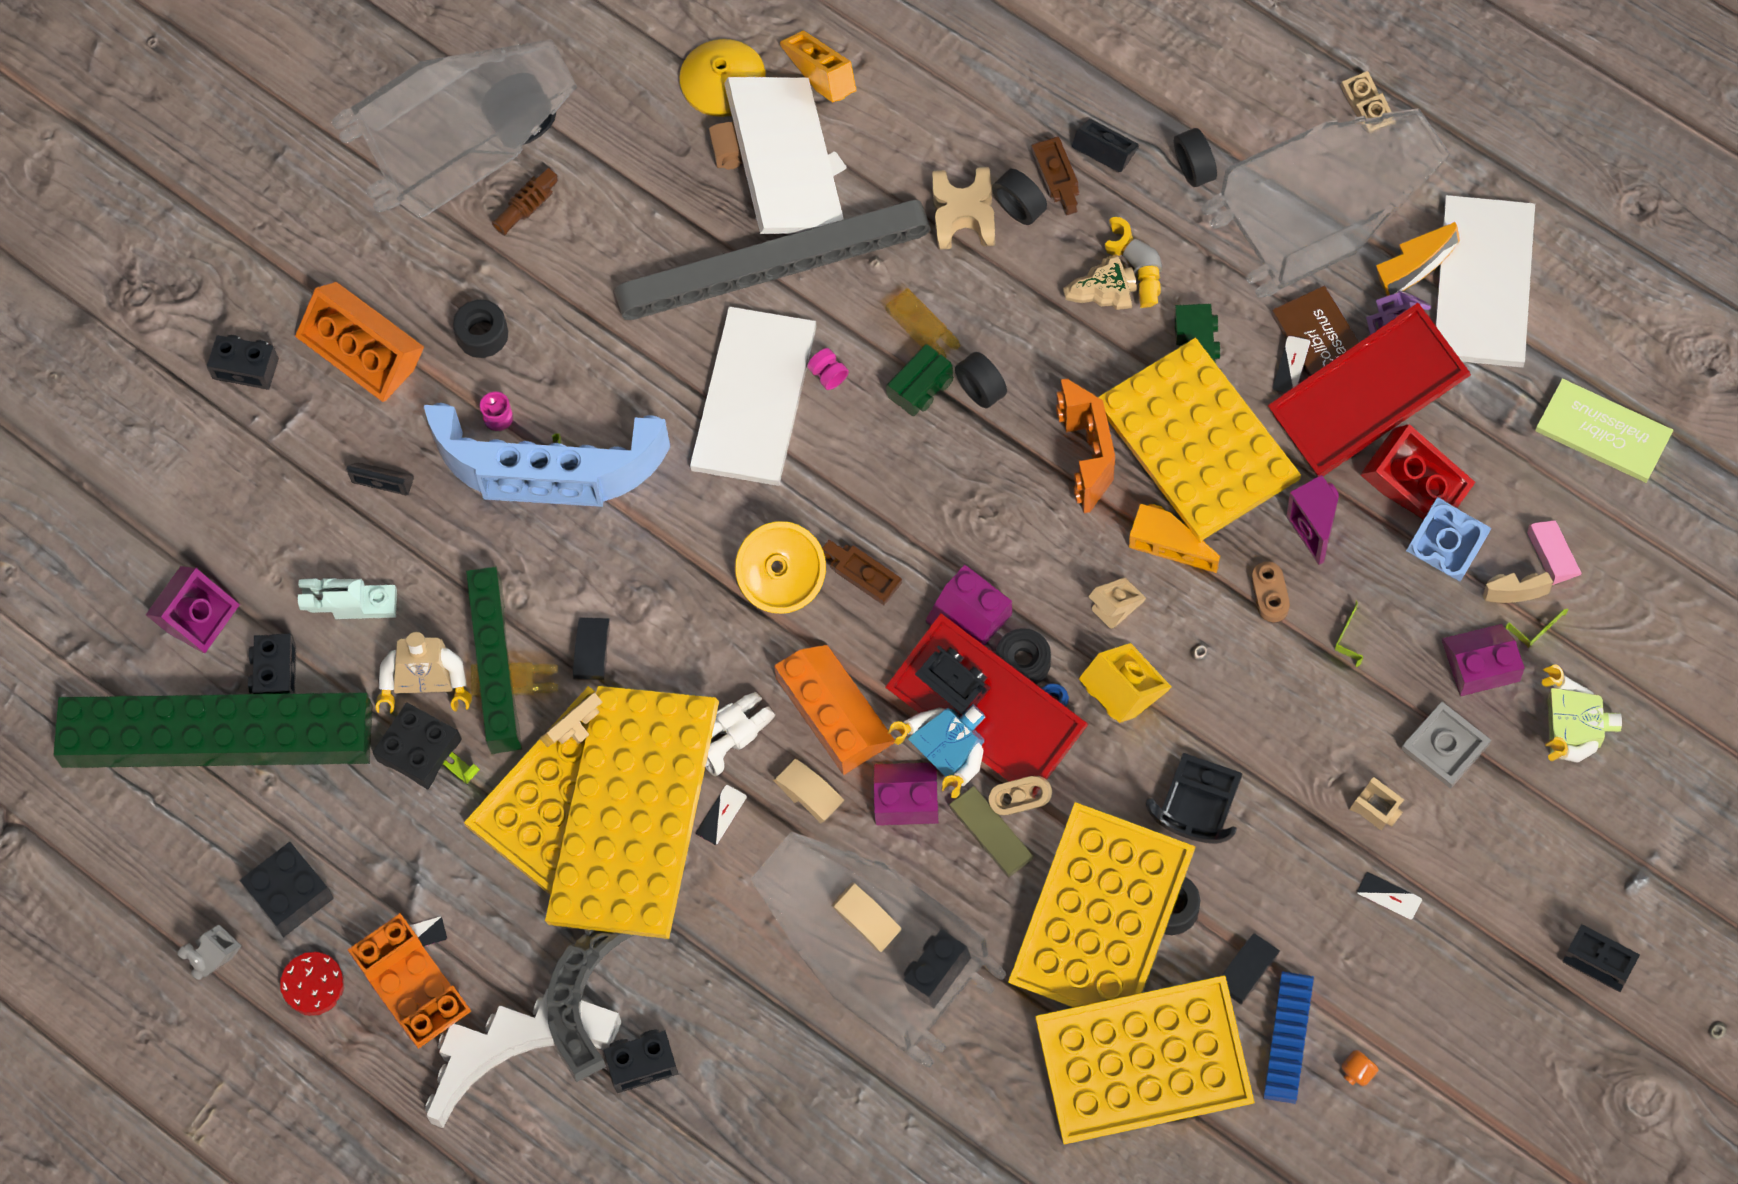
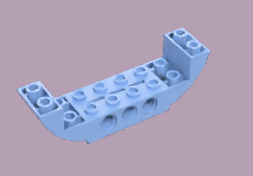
[424,403,670,507]

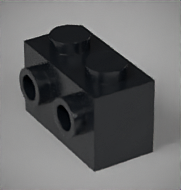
[207,335,279,390]
[248,634,296,694]
[903,929,971,1009]
[603,1029,679,1093]

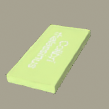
[1536,378,1673,483]

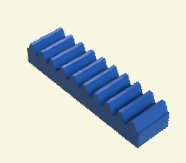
[1263,971,1314,1104]

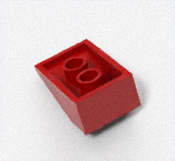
[1360,424,1476,520]

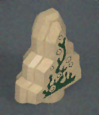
[1063,254,1137,310]

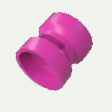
[807,348,849,390]
[480,391,513,431]

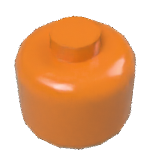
[1341,1050,1378,1086]

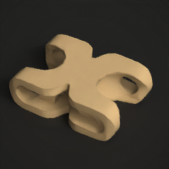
[932,167,995,250]

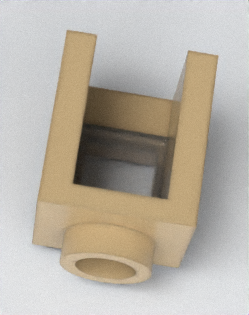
[1349,777,1404,830]

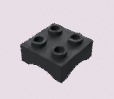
[372,702,462,789]

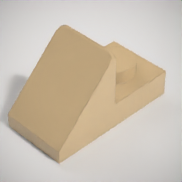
[1089,578,1146,629]

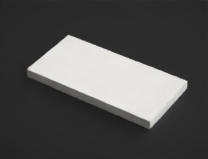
[724,77,844,234]
[1435,195,1535,367]
[690,307,817,486]

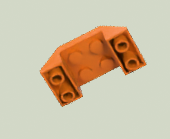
[1056,379,1115,513]
[348,913,471,1049]

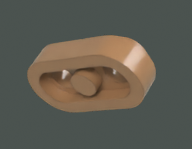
[1252,562,1290,623]

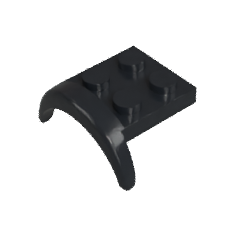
[1146,753,1243,844]

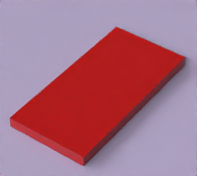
[1268,303,1471,477]
[885,613,1089,796]

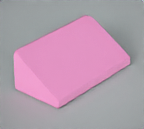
[1527,521,1581,585]

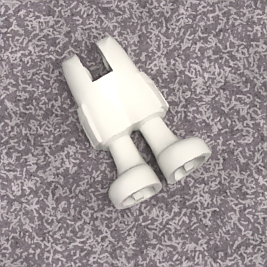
[705,692,775,777]

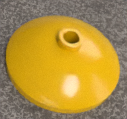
[679,39,766,117]
[734,521,826,614]

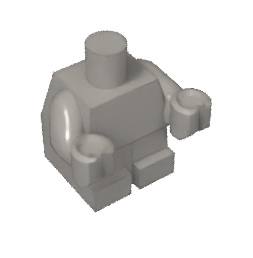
[177,925,242,980]

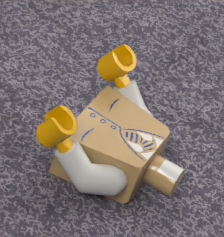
[376,632,472,714]

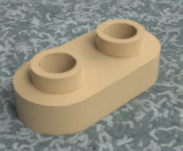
[989,776,1052,815]

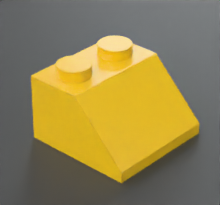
[1079,643,1172,723]

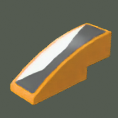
[1376,222,1460,296]

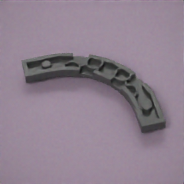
[547,929,634,1082]

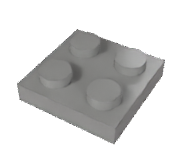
[1401,702,1491,789]

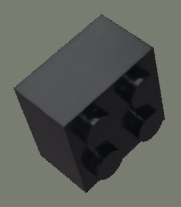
[239,842,334,938]

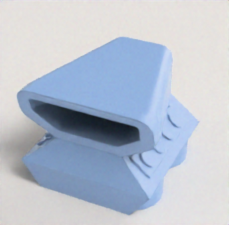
[1406,497,1491,581]

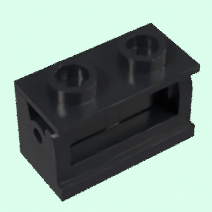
[915,645,991,714]
[1562,924,1640,992]

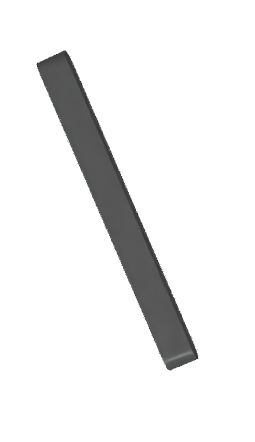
[614,200,931,320]

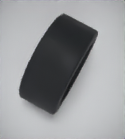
[1173,128,1217,187]
[992,168,1047,225]

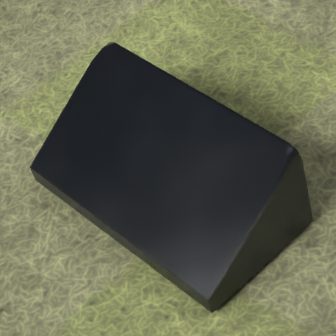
[1072,119,1139,172]
[346,463,414,496]

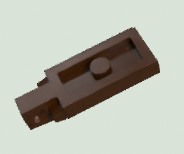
[1031,136,1079,216]
[822,540,902,606]

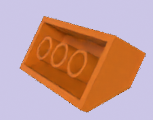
[295,282,424,402]
[774,645,895,775]

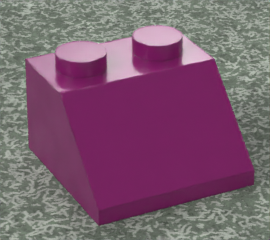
[1286,475,1339,565]
[926,565,1012,646]
[146,566,240,653]
[1442,624,1525,697]
[874,763,939,825]

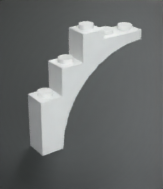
[425,989,621,1128]

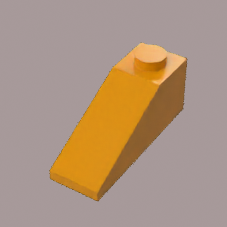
[780,30,856,103]
[1129,503,1220,573]

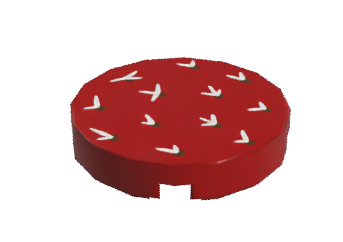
[280,952,345,1016]

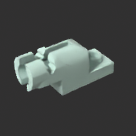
[298,578,397,619]

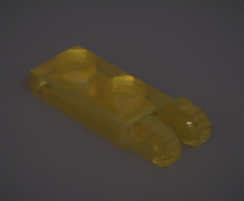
[885,288,961,358]
[471,662,558,697]

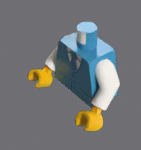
[888,704,986,798]

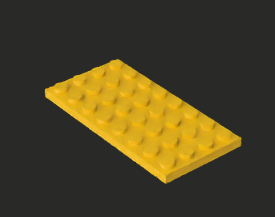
[545,686,719,939]

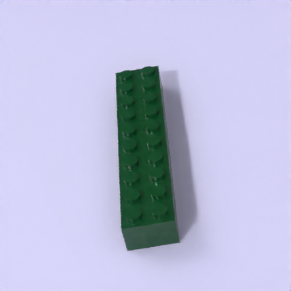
[53,693,373,768]

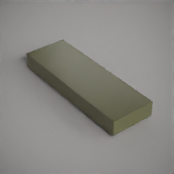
[949,786,1033,878]

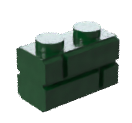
[886,344,954,416]

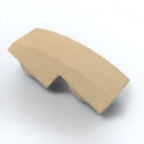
[1340,71,1395,132]
[1483,572,1553,603]
[773,758,844,823]
[831,882,901,952]

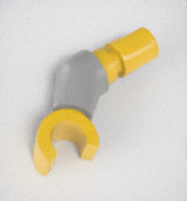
[1105,217,1162,308]

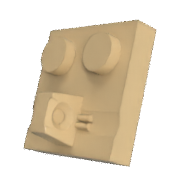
[540,692,602,747]

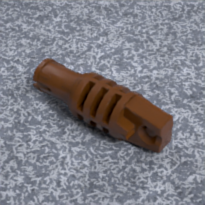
[492,168,558,236]

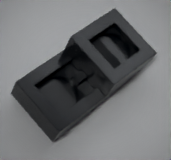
[573,617,610,680]
[1222,933,1280,1005]

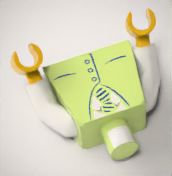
[1542,665,1622,763]

